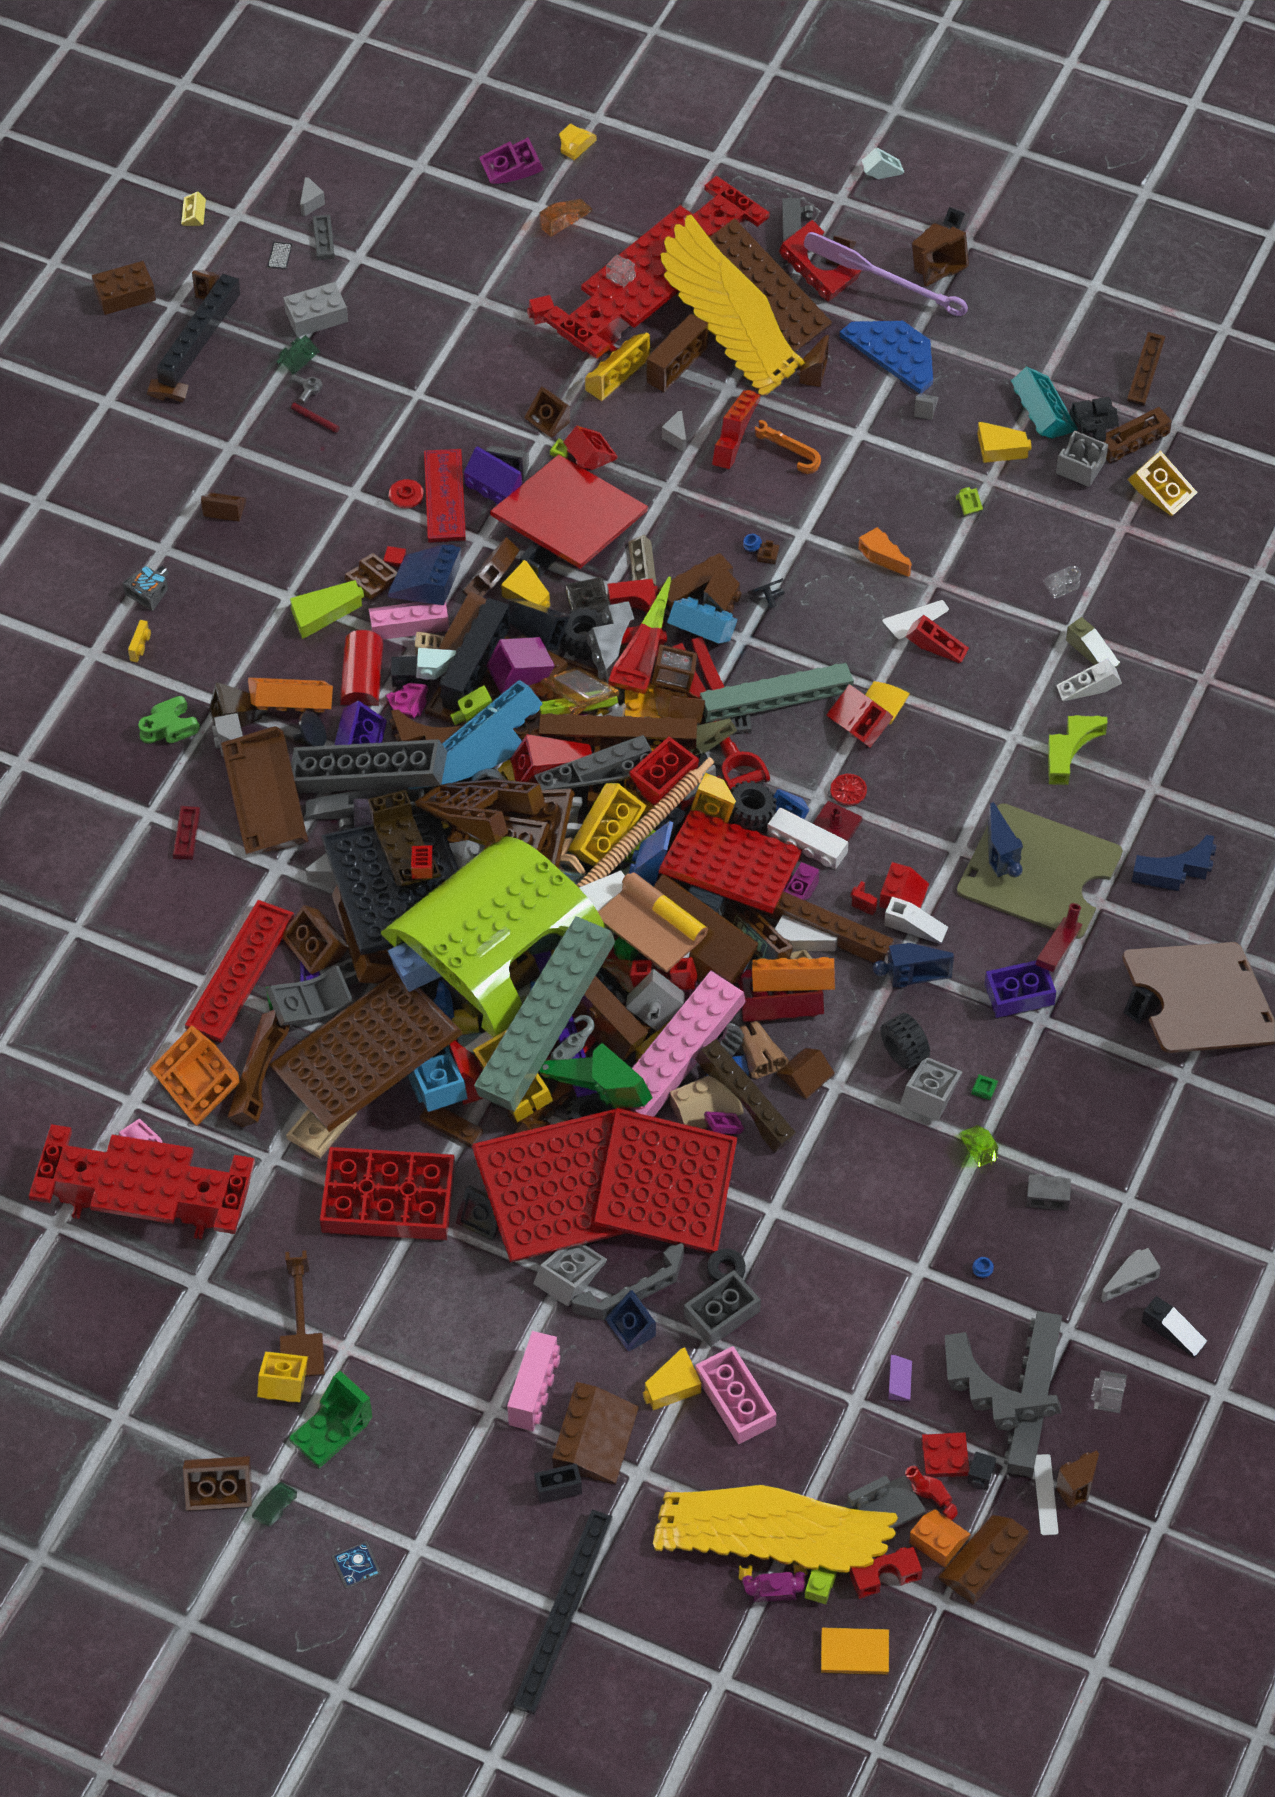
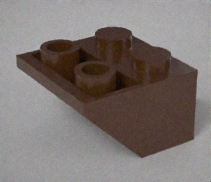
[1056,1450,1099,1509]

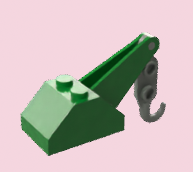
[539,1015,653,1109]

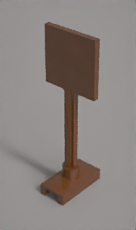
[280,1250,325,1377]

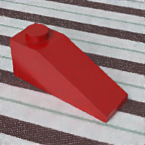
[905,615,969,663]

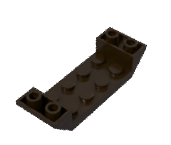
[367,790,441,886]

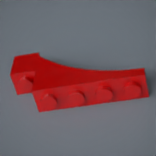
[712,390,761,469]

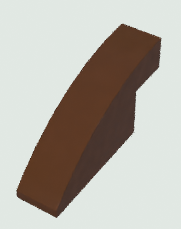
[438,591,486,651]

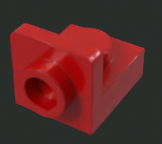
[850,881,877,916]

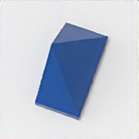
[774,789,810,820]

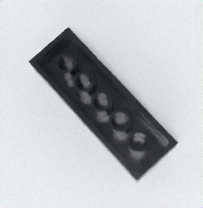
[439,598,510,712]

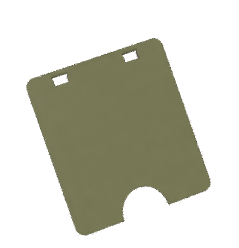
[957,804,1123,939]

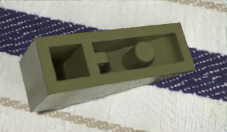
[1066,617,1120,668]
[687,718,737,755]

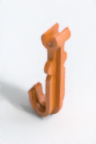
[755,420,821,474]

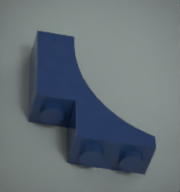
[1132,835,1217,891]

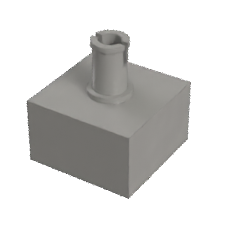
[626,969,685,1031]

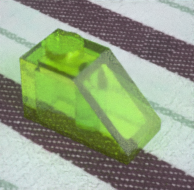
[959,1125,999,1167]

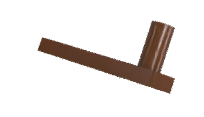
[1127,332,1166,406]

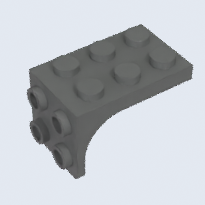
[266,966,352,1026]

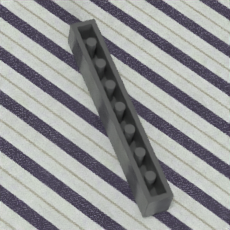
[1004,1311,1062,1478]

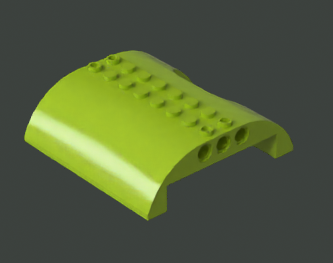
[381,837,606,1037]

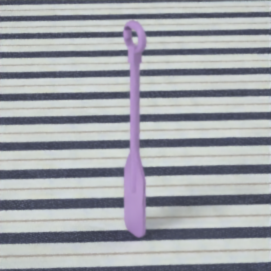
[804,232,968,316]

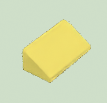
[181,192,206,226]

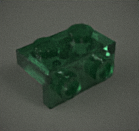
[276,335,320,375]

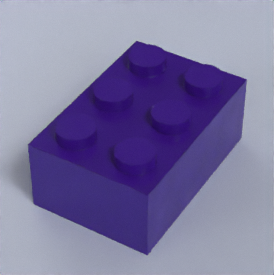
[984,961,1057,1018]

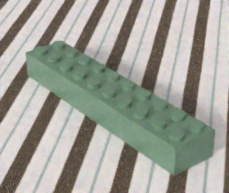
[474,916,615,1112]

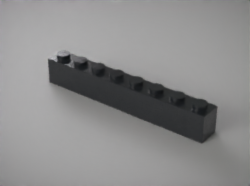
[157,274,240,388]

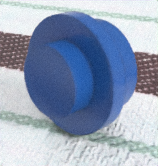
[743,534,762,552]
[972,1257,994,1278]

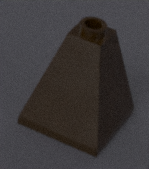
[209,683,267,728]

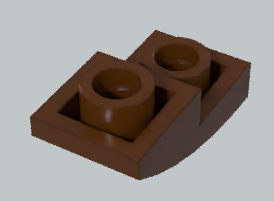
[146,379,189,403]

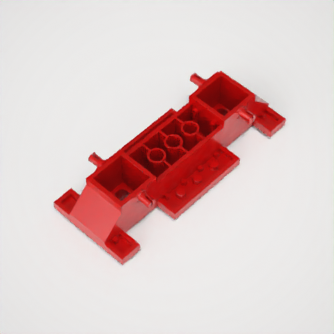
[29,1124,255,1239]

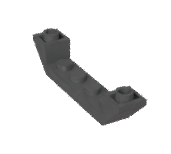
[571,1243,684,1320]

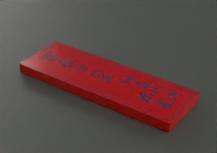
[424,449,466,543]

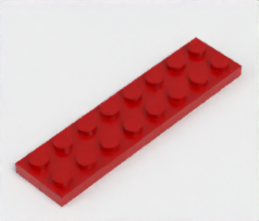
[185,900,294,1043]

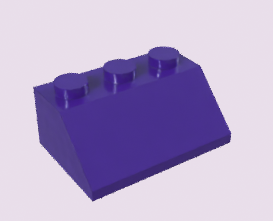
[464,446,522,505]
[334,701,387,745]

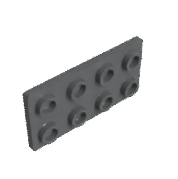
[841,1475,925,1529]

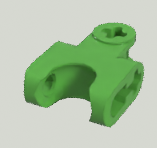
[138,696,200,743]

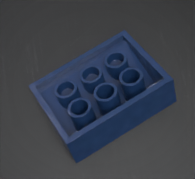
[388,545,461,605]

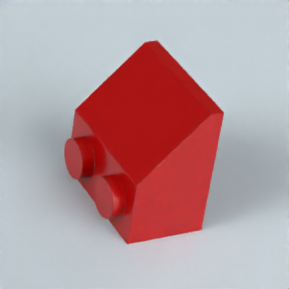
[563,426,618,470]
[879,862,929,909]

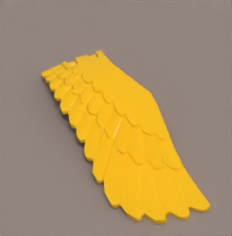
[661,215,805,396]
[653,1485,898,1573]

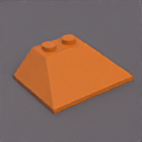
[150,1025,240,1126]

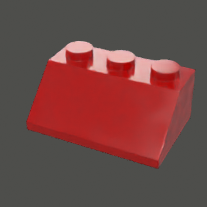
[629,736,699,805]

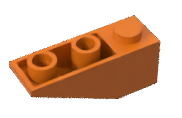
[858,527,912,577]

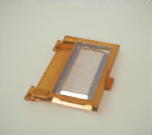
[535,667,619,715]

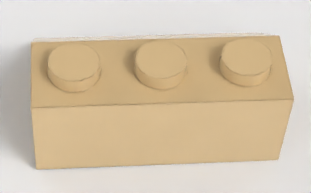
[670,1076,744,1129]

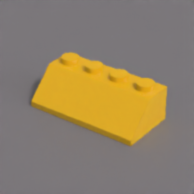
[585,333,650,401]
[568,783,646,866]

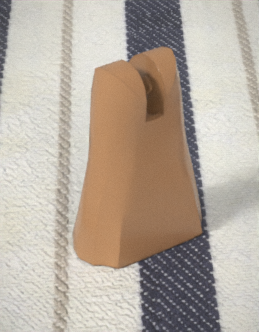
[740,1021,789,1079]

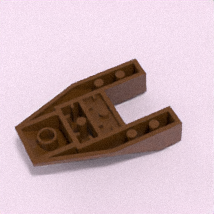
[415,779,546,843]

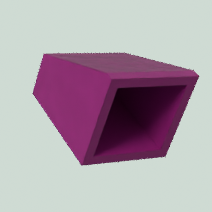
[486,637,554,694]

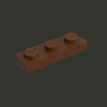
[420,1107,483,1148]

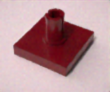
[813,801,863,842]

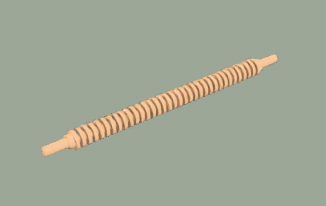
[577,757,714,887]

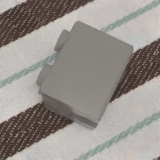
[1056,430,1108,487]

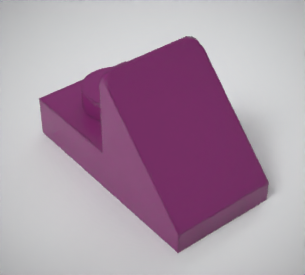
[704,1111,745,1134]

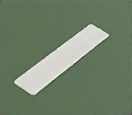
[1034,1454,1058,1535]

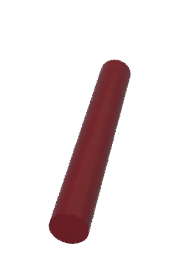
[291,403,340,433]

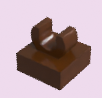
[757,540,780,564]

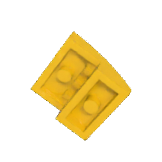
[865,681,910,725]

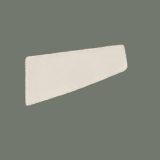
[882,600,949,639]

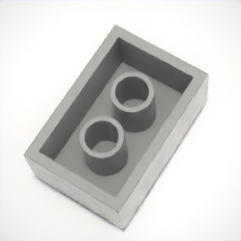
[283,282,348,337]

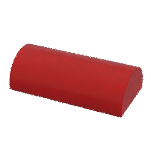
[340,630,383,706]

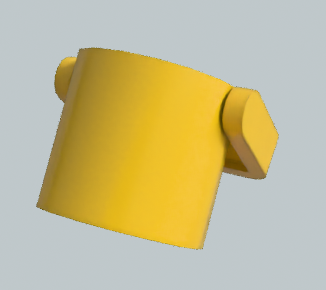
[452,1009,480,1035]

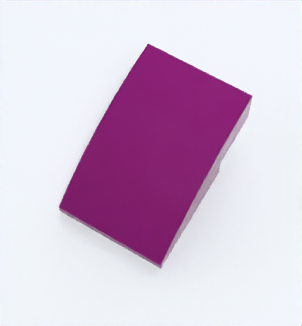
[479,137,544,184]

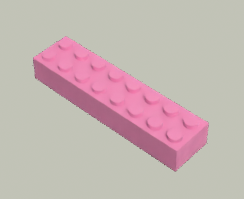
[629,971,745,1117]

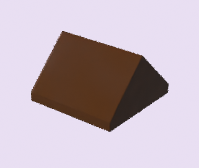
[524,386,570,437]
[201,492,246,522]
[776,1048,835,1100]

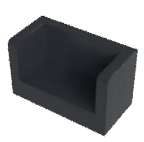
[520,542,559,578]

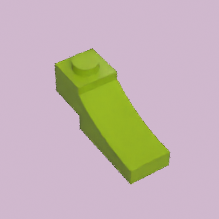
[805,1566,837,1604]

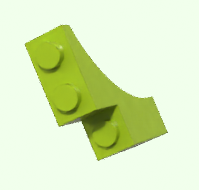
[1048,715,1108,785]

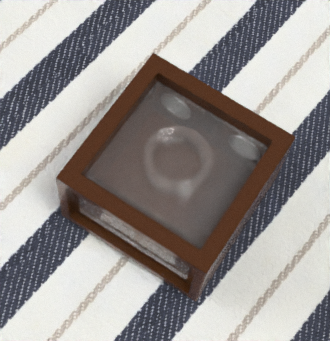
[651,644,697,693]

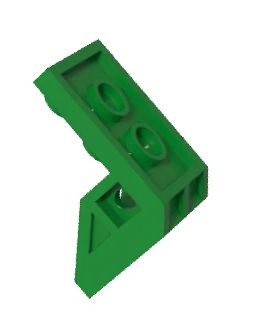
[289,1371,372,1469]

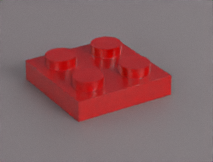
[922,1432,969,1477]

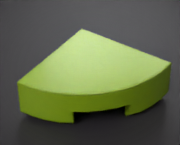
[550,438,568,459]

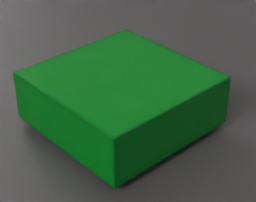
[971,1074,998,1101]

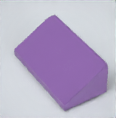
[888,1355,912,1401]

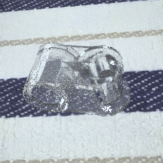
[1043,566,1081,598]

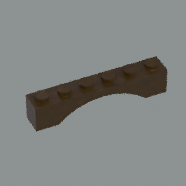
[695,1039,796,1153]

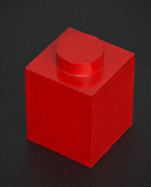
[527,295,555,325]

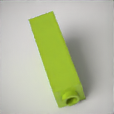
[290,580,364,639]

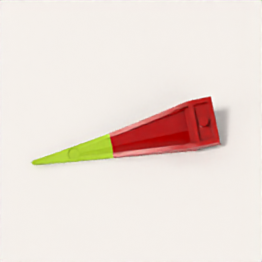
[608,576,671,695]

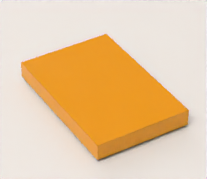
[821,1628,889,1675]

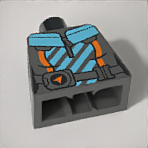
[123,566,169,611]

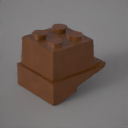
[912,223,969,287]

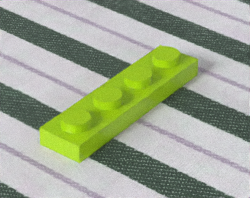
[539,689,618,715]

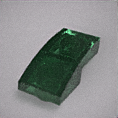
[252,1482,297,1527]

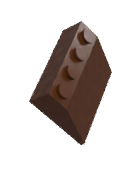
[552,1382,639,1485]

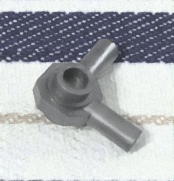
[291,375,322,404]

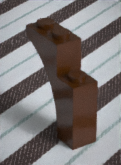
[389,709,465,743]

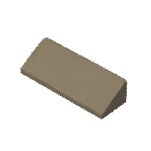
[628,535,656,586]

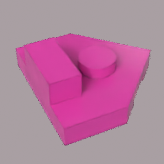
[385,683,428,719]

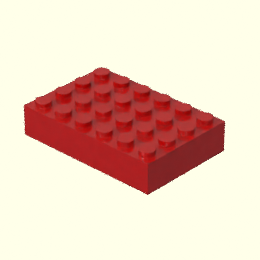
[320,1147,455,1240]

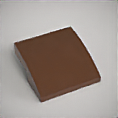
[344,553,397,600]

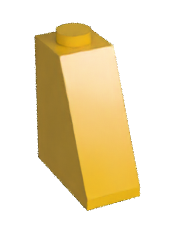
[977,422,1031,463]
[501,560,550,608]
[643,1348,701,1410]

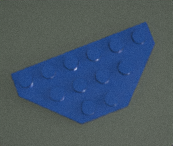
[839,321,933,394]

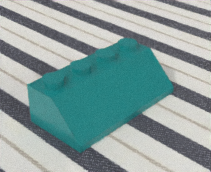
[1011,366,1078,439]

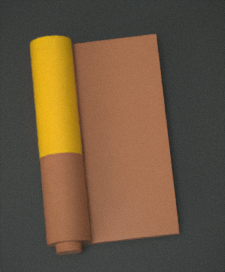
[598,873,708,973]

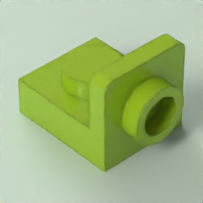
[956,487,983,516]

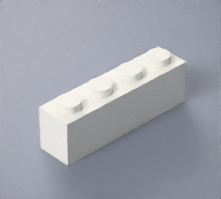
[767,808,848,870]

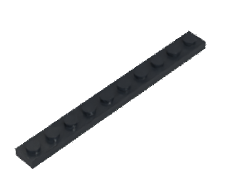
[513,1509,613,1715]

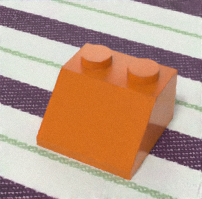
[909,1509,971,1568]

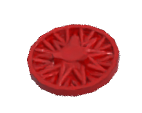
[389,479,424,508]
[830,774,867,806]

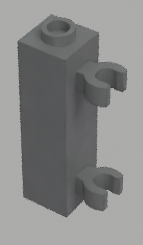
[782,198,813,252]

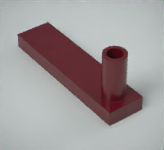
[1035,903,1083,972]

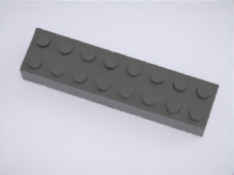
[291,739,447,793]

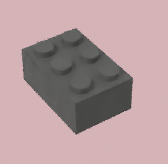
[684,1270,761,1347]

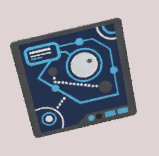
[332,1541,381,1588]

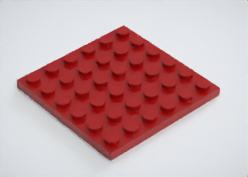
[659,810,803,914]
[593,1108,737,1254]

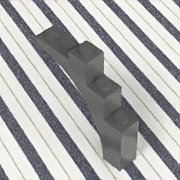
[945,1332,1062,1430]

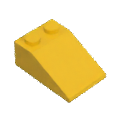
[1127,450,1197,516]

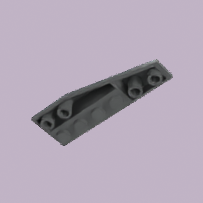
[534,735,652,790]
[306,787,425,819]

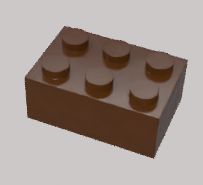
[92,261,156,315]

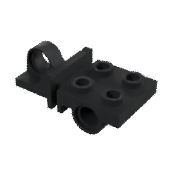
[1070,397,1119,442]

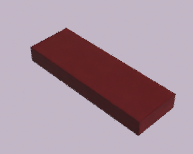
[173,806,201,860]

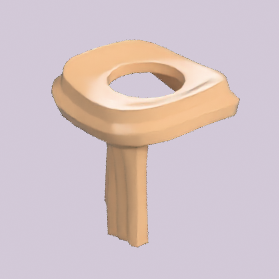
[558,838,586,878]

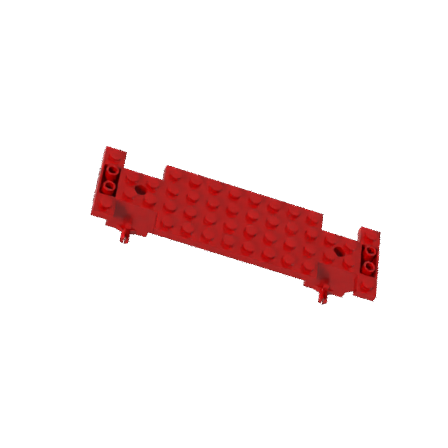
[543,176,770,359]

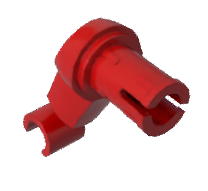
[905,1466,958,1520]

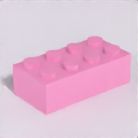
[507,1331,561,1431]
[696,1346,776,1445]

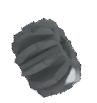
[716,1023,744,1056]

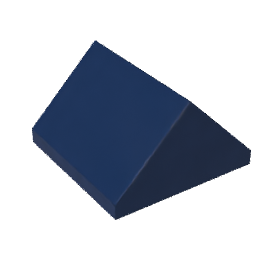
[605,1290,656,1351]

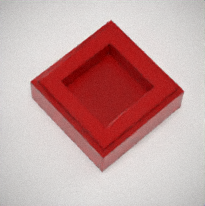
[383,546,406,567]

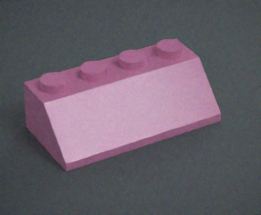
[368,602,449,640]

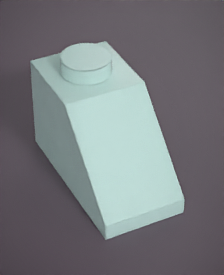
[861,147,904,179]
[416,648,456,680]

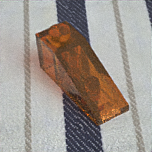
[539,199,592,237]

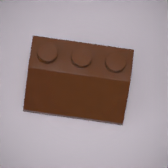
[282,905,349,974]
[183,1456,252,1511]

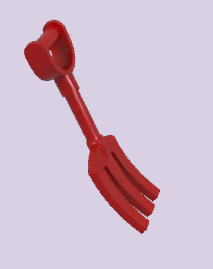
[656,637,770,790]

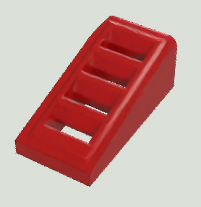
[411,845,432,879]

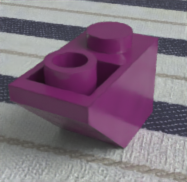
[784,862,819,900]

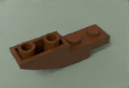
[462,537,520,597]

